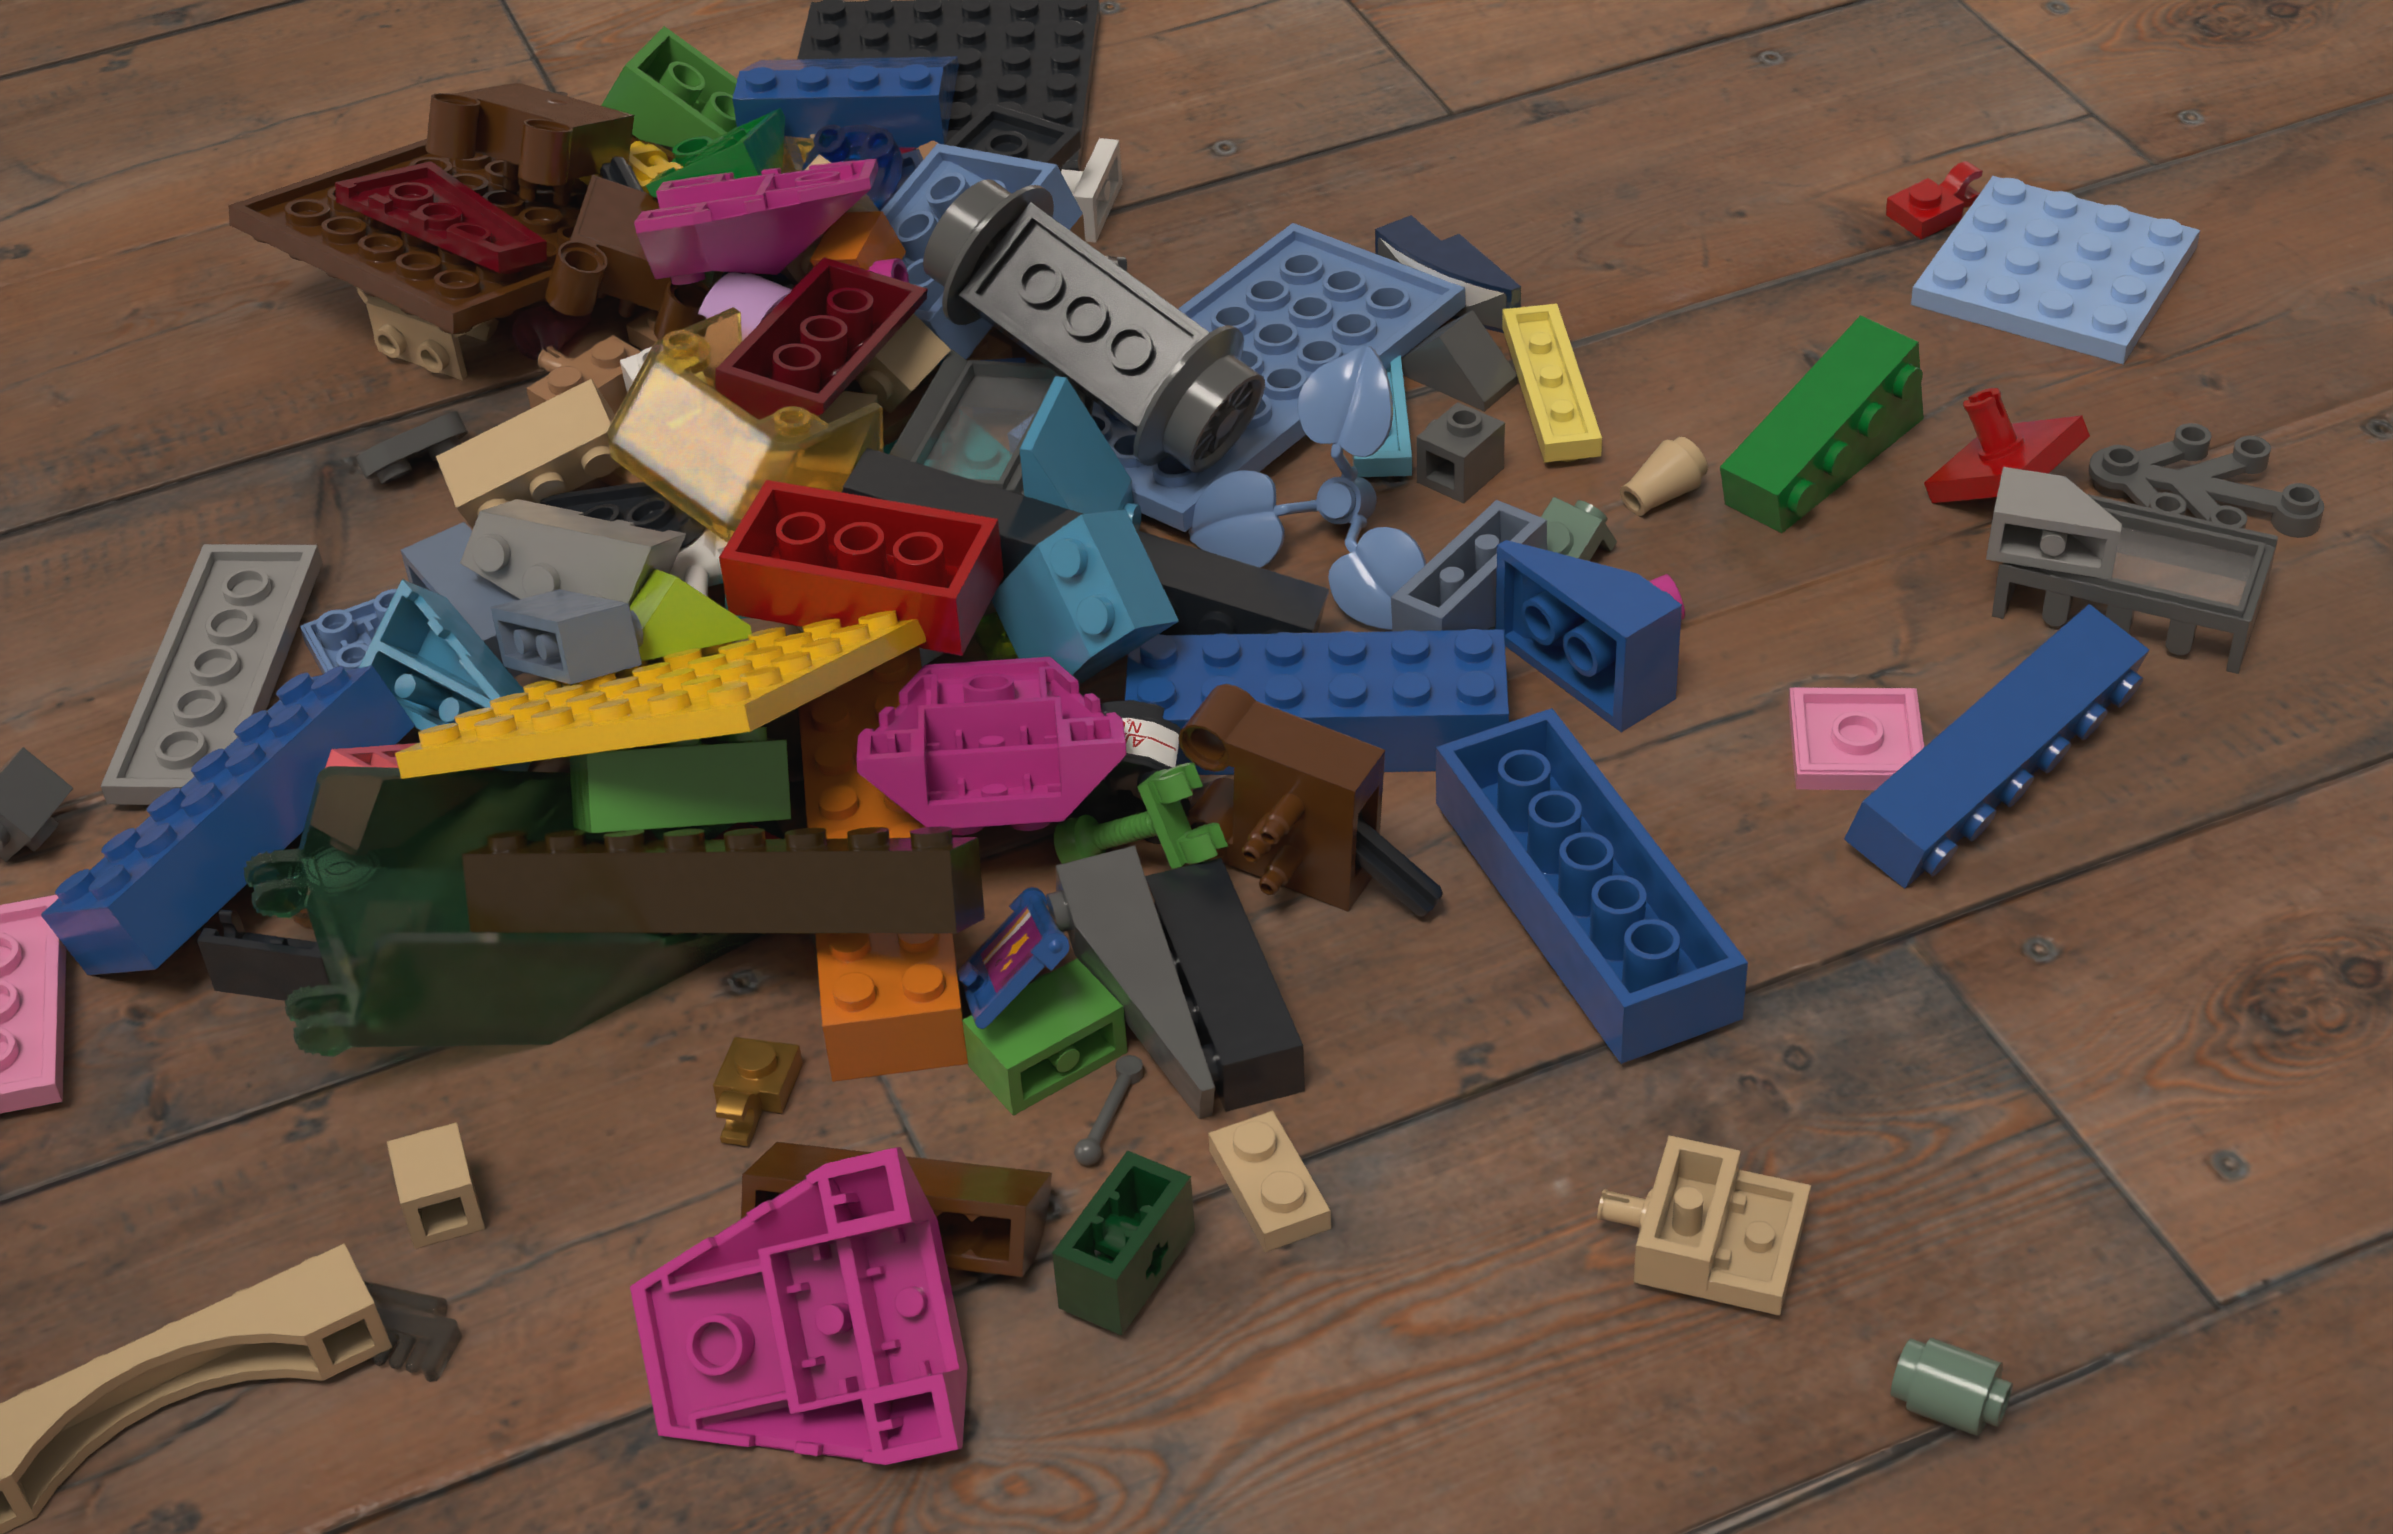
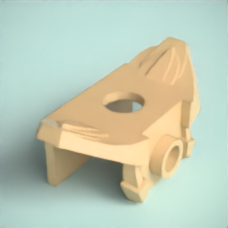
[356,287,499,380]

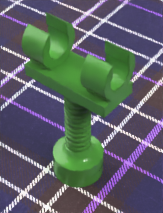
[1054,762,1228,869]

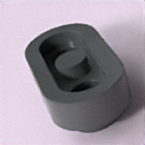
[356,411,468,484]

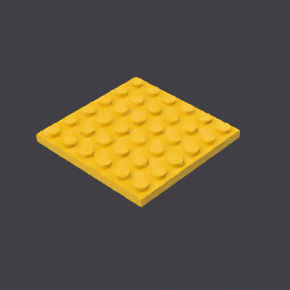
[395,610,926,779]

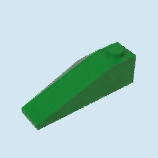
[646,108,785,198]

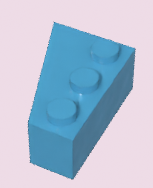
[359,579,532,778]

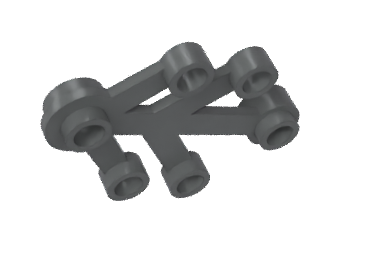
[2088,423,2324,538]

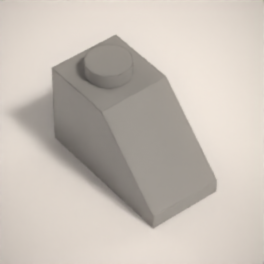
[1986,467,2122,580]

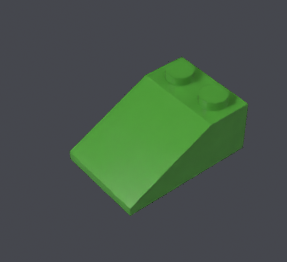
[601,26,737,148]

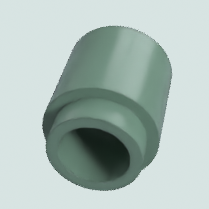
[1891,1338,2013,1436]

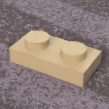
[1208,1111,1331,1252]

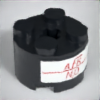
[1070,700,1196,844]

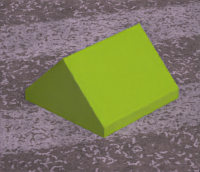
[629,568,752,662]

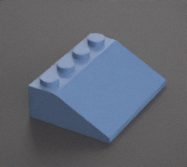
[881,143,1083,365]

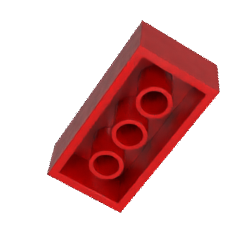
[719,480,1004,656]

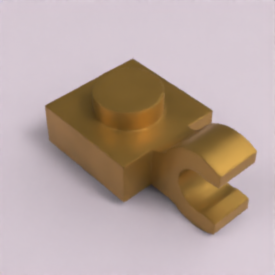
[713,1037,803,1146]

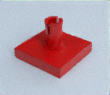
[1924,388,2090,503]

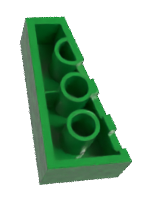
[1720,315,1924,533]

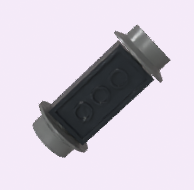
[923,179,1265,473]

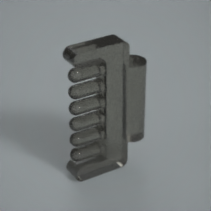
[363,1281,462,1382]

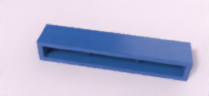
[1844,604,2149,889]

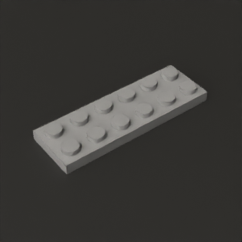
[101,544,323,805]

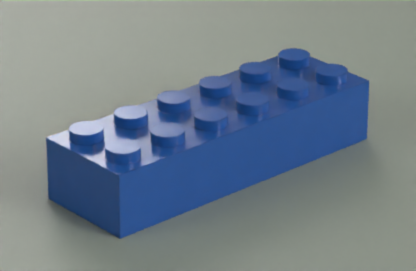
[1125,629,1509,775]
[40,666,415,975]
[1436,708,1748,1064]

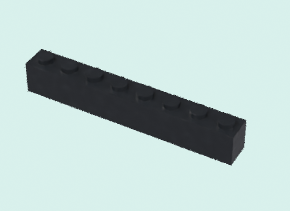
[842,448,1329,636]

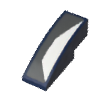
[1375,215,1521,333]

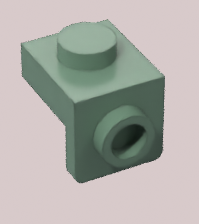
[1541,497,1617,561]

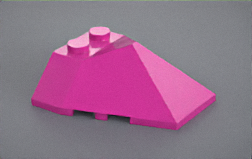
[634,159,879,285]
[856,657,1126,835]
[630,1147,968,1465]

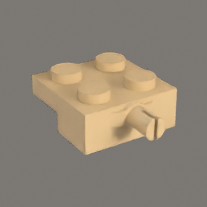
[1597,1135,1811,1316]

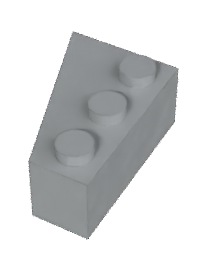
[460,499,686,606]

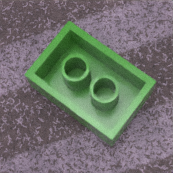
[569,727,791,833]

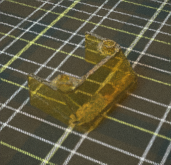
[608,307,883,543]

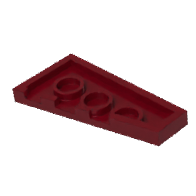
[335,161,547,274]

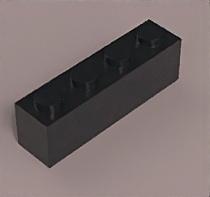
[1145,858,1305,1112]

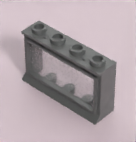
[889,349,1094,495]
[1992,494,2278,674]

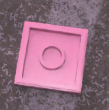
[1788,687,1924,790]

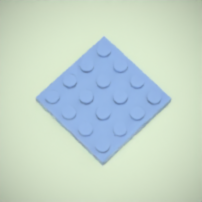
[1911,176,2200,364]

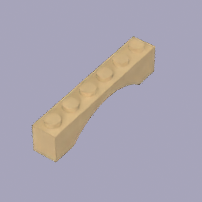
[0,1243,393,1534]

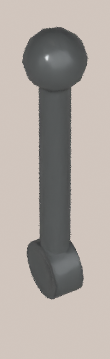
[1074,1055,1143,1166]

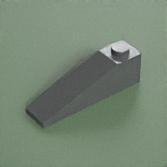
[1046,846,1215,1119]

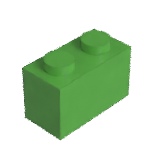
[962,959,1128,1116]

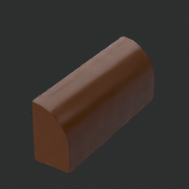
[741,1142,1052,1277]

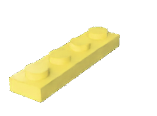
[1502,303,1602,463]

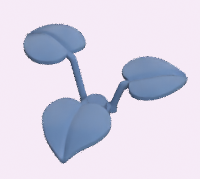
[1188,346,1426,630]

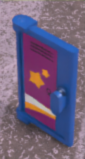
[958,887,1070,1029]

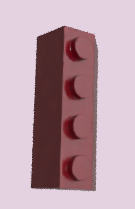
[715,257,928,445]

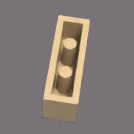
[436,379,634,529]

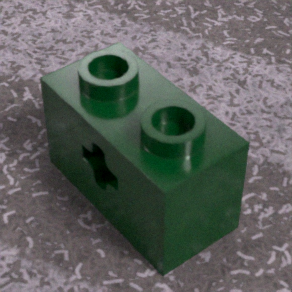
[1052,1150,1195,1336]

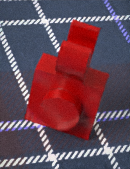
[1886,161,1983,240]

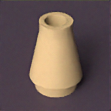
[1620,437,1708,516]

